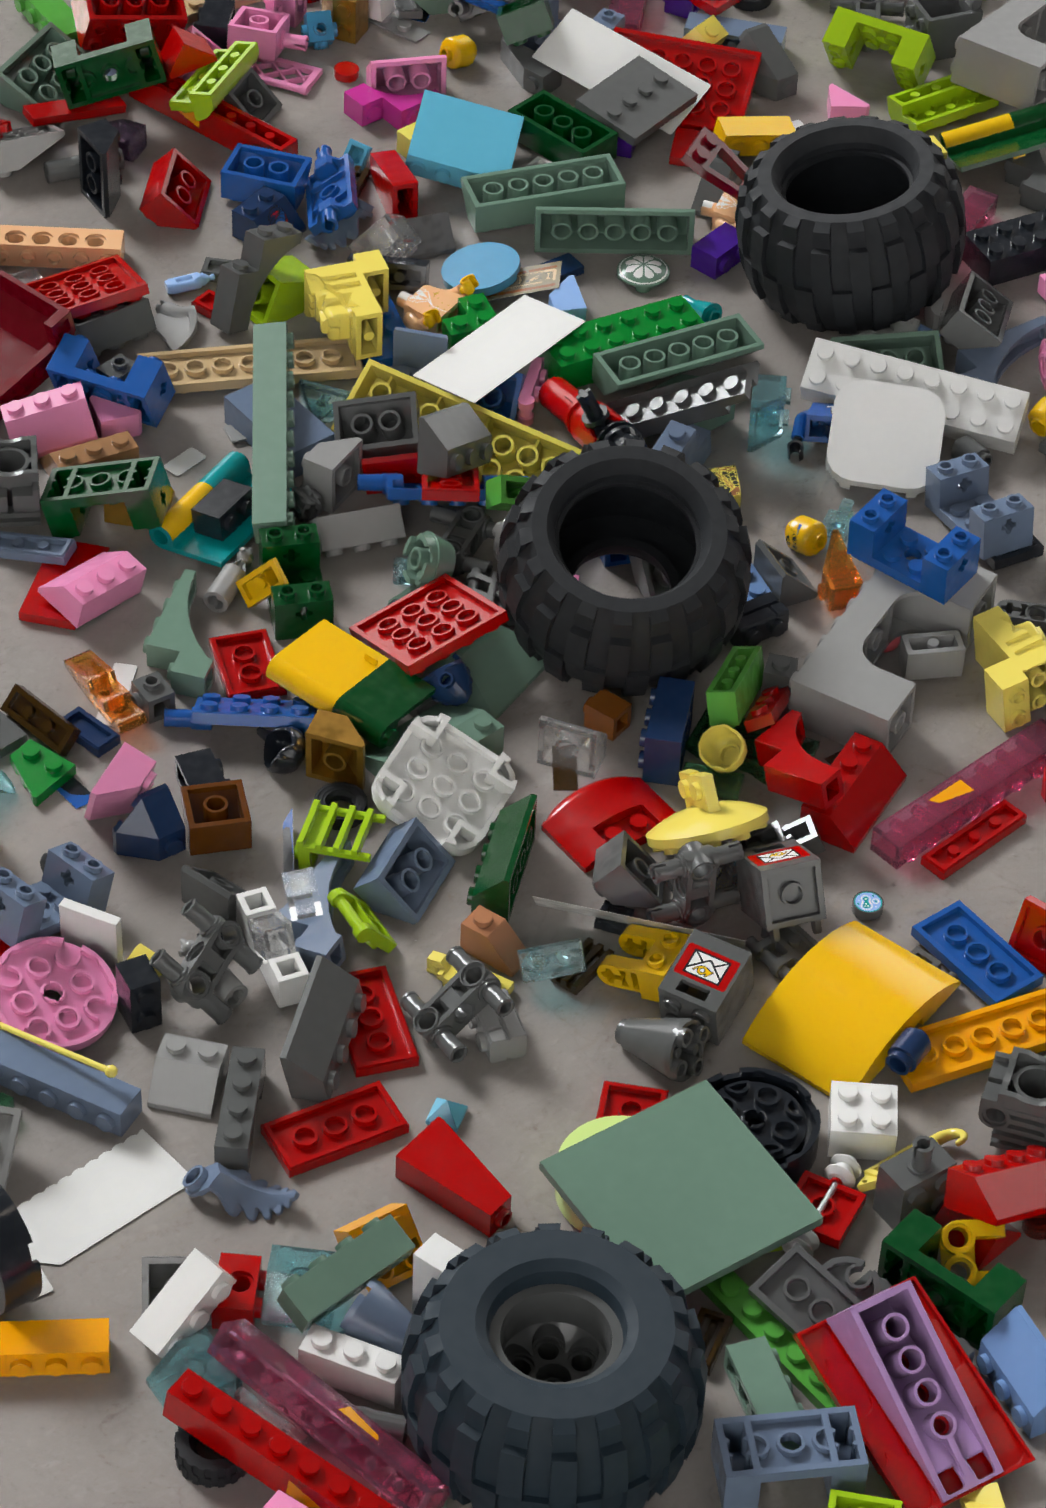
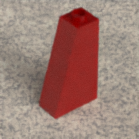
[370,150,418,225]
[395,1116,512,1238]

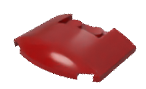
[541,776,676,873]

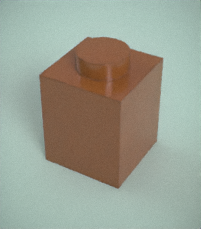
[583,688,632,741]

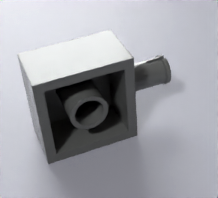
[873,1136,957,1229]

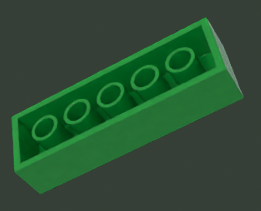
[538,295,705,388]

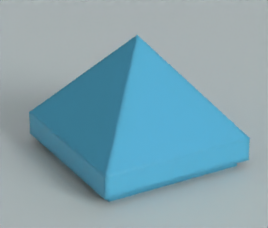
[344,138,373,171]
[426,1097,468,1133]

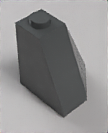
[736,23,798,101]

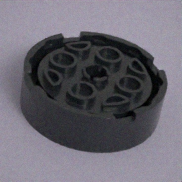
[707,1067,821,1184]
[0,1185,42,1315]

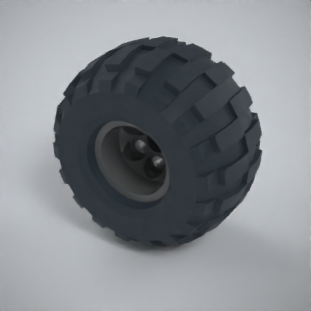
[401,1223,708,1508]

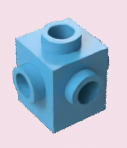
[301,10,338,50]

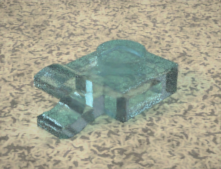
[822,498,855,542]

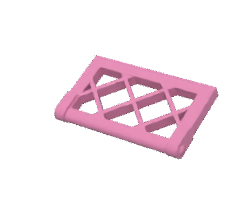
[252,57,323,96]

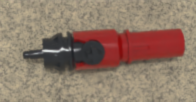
[538,377,648,448]

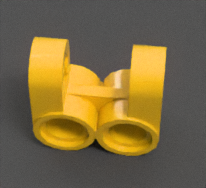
[939,1219,1006,1287]

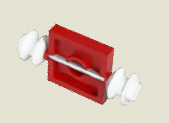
[782,1154,867,1257]

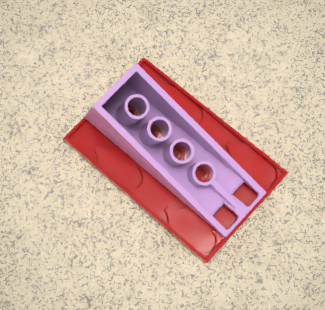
[792,1276,1036,1508]

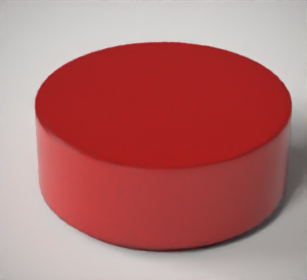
[334,61,359,83]

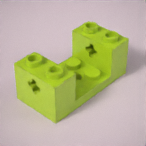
[822,6,936,90]

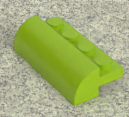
[169,41,259,121]
[887,74,999,133]

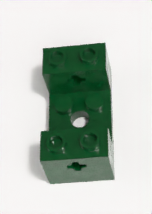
[50,18,167,110]
[39,456,173,539]
[258,523,334,641]
[877,1208,1027,1351]

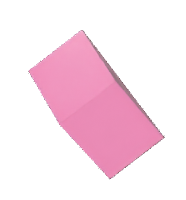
[827,83,870,118]
[89,395,142,439]

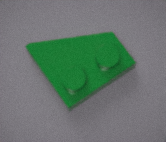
[10,739,76,806]

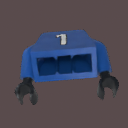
[787,402,834,461]

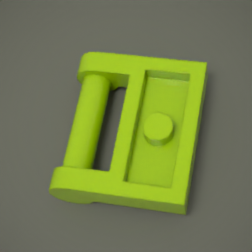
[327,887,397,954]

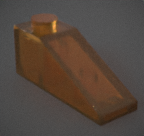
[817,529,863,612]

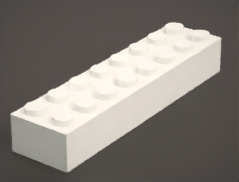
[800,337,1030,455]

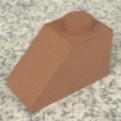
[460,905,530,977]

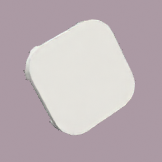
[825,380,946,498]
[371,713,518,856]

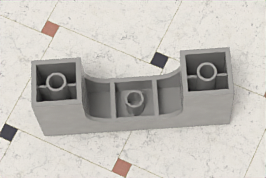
[950,0,1046,109]
[787,557,998,754]

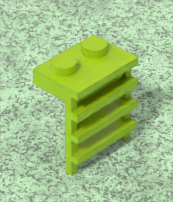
[294,799,387,874]

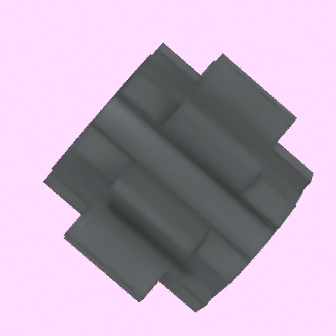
[290,485,322,522]

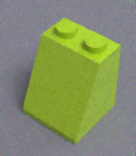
[250,255,310,324]

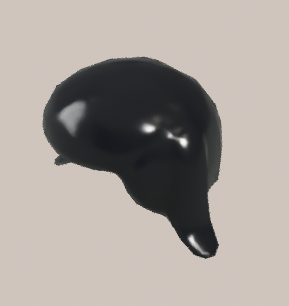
[257,727,306,774]

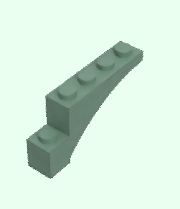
[143,569,215,698]

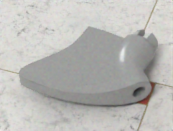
[152,300,198,351]

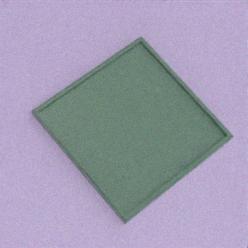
[539,1080,823,1296]

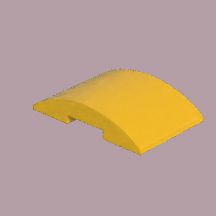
[742,921,960,1096]

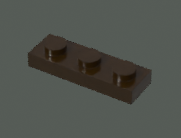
[0,683,81,757]

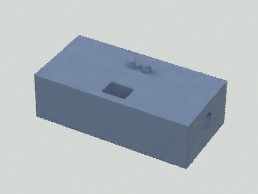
[224,384,335,478]

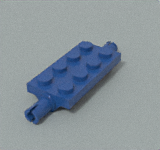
[306,145,358,236]
[357,473,528,506]
[164,693,317,734]

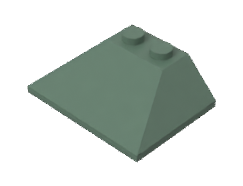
[421,625,545,720]

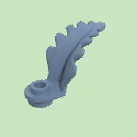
[304,198,374,250]
[182,1162,300,1221]

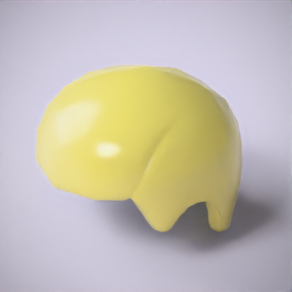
[698,724,748,774]

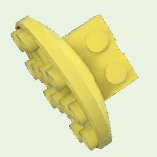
[646,769,769,855]

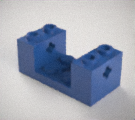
[46,333,176,428]
[847,488,981,605]

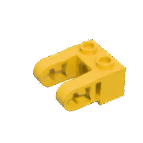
[597,924,690,1002]

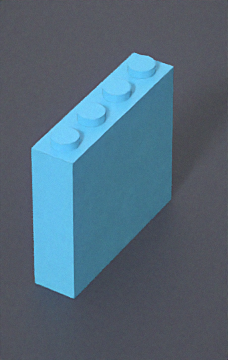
[405,89,524,188]

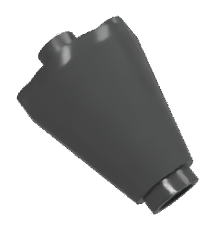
[615,1018,709,1083]

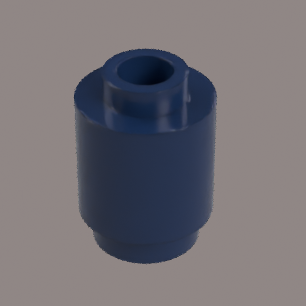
[886,1027,931,1075]

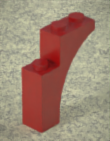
[754,709,844,810]

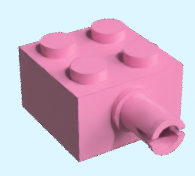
[227,5,309,62]

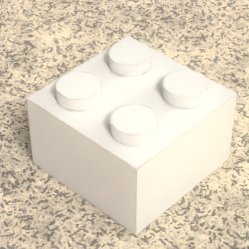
[827,1081,898,1161]

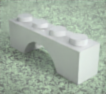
[236,886,309,1008]

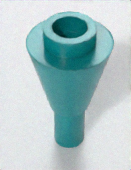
[683,295,722,322]

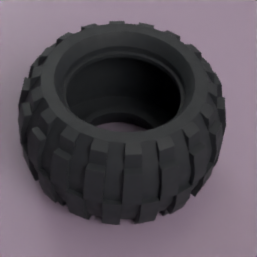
[735,116,966,334]
[497,439,752,697]

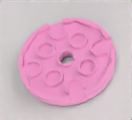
[0,936,118,1054]

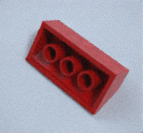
[800,732,907,854]
[943,1145,1046,1226]

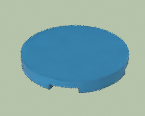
[441,242,521,296]

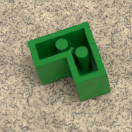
[442,293,496,349]

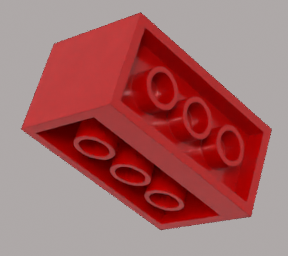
[71,0,188,51]

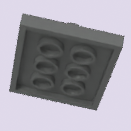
[575,56,698,147]

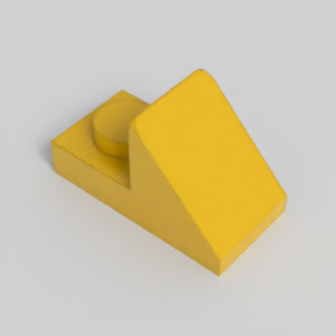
[235,557,289,608]

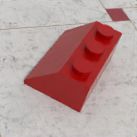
[139,147,212,230]

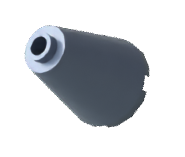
[339,1278,412,1355]

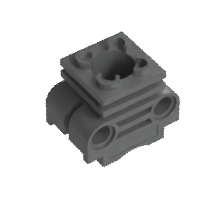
[0,435,41,528]
[978,1046,1046,1150]

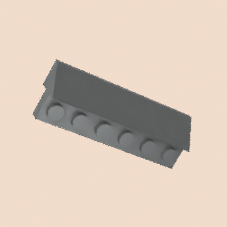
[605,361,760,437]

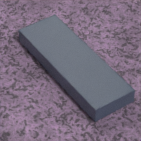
[0,531,77,565]

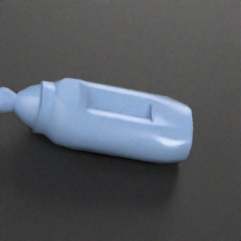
[164,272,215,295]

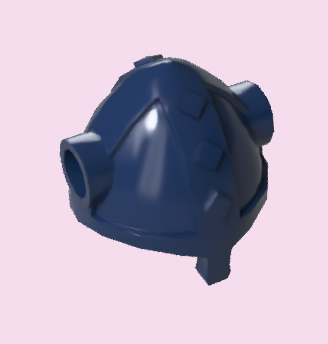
[422,653,473,706]

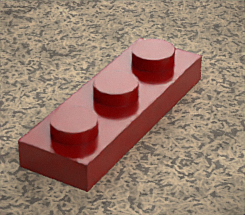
[743,686,791,733]

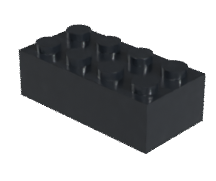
[962,209,1046,286]

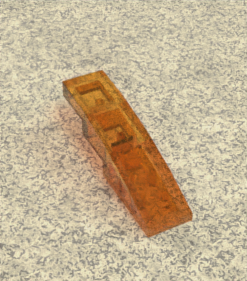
[64,649,147,734]

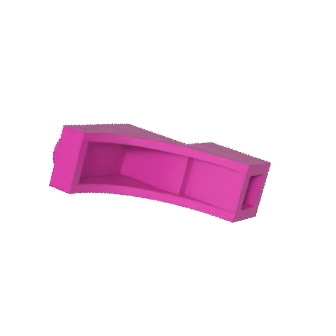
[344,83,441,130]

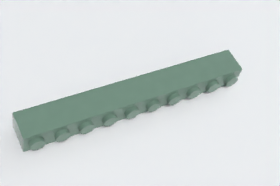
[252,321,295,544]

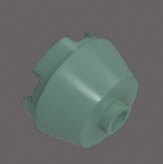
[402,531,456,588]

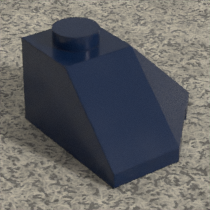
[112,783,186,861]

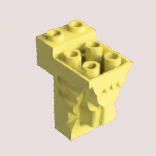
[304,249,389,360]
[973,606,1046,733]

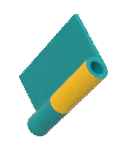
[149,451,296,568]

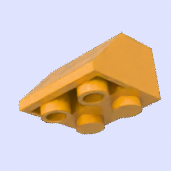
[333,1203,423,1292]

